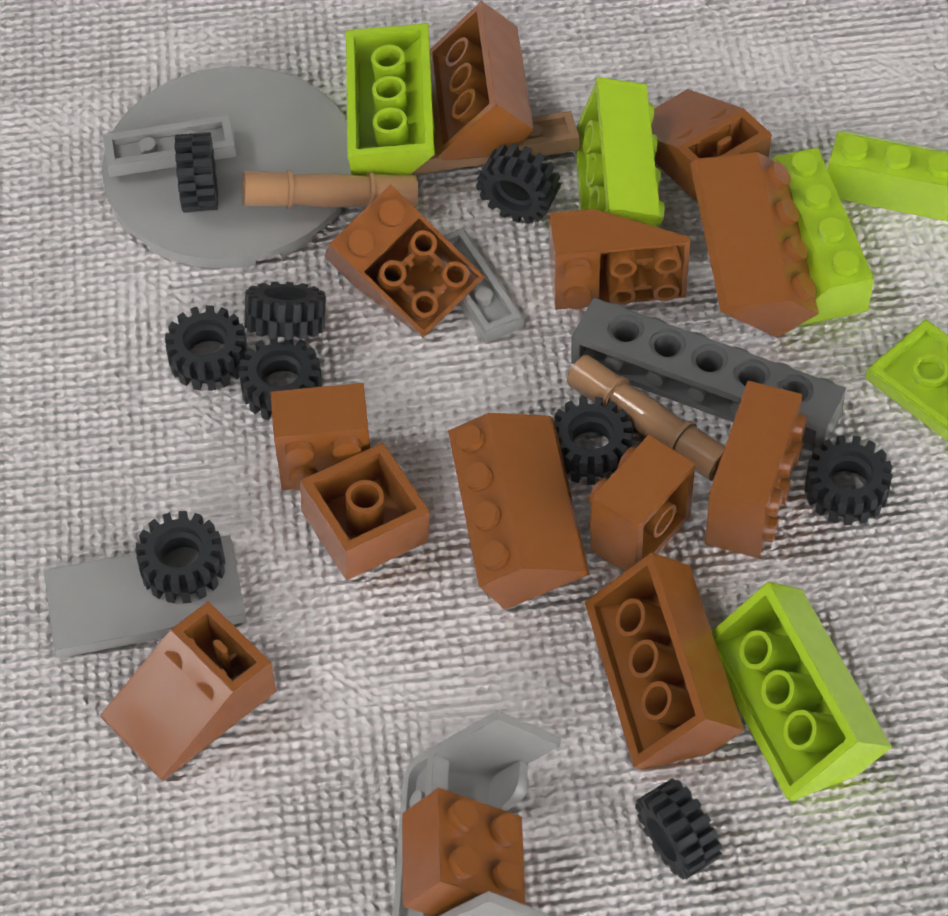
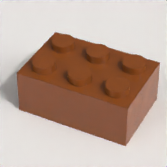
[705,381,808,559]

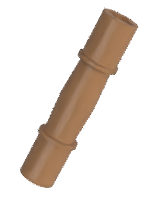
[242,170,418,209]
[567,355,725,481]

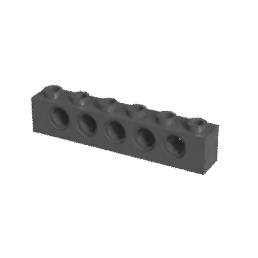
[571,297,846,452]

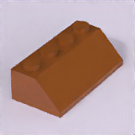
[430,1,534,161]
[690,152,819,338]
[448,413,590,610]
[584,552,744,769]

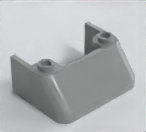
[393,710,561,916]

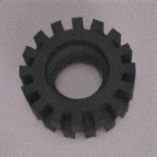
[174,132,218,213]
[476,143,561,224]
[244,281,326,340]
[165,305,248,391]
[239,337,323,421]
[555,397,633,485]
[805,435,893,525]
[135,511,226,604]
[635,778,722,880]

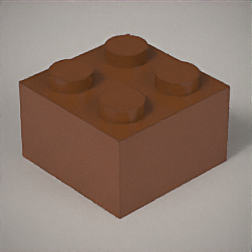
[270,383,370,490]
[588,435,695,572]
[300,442,430,581]
[402,787,526,916]

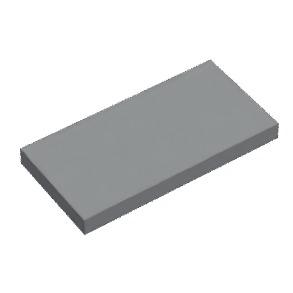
[44,535,247,659]

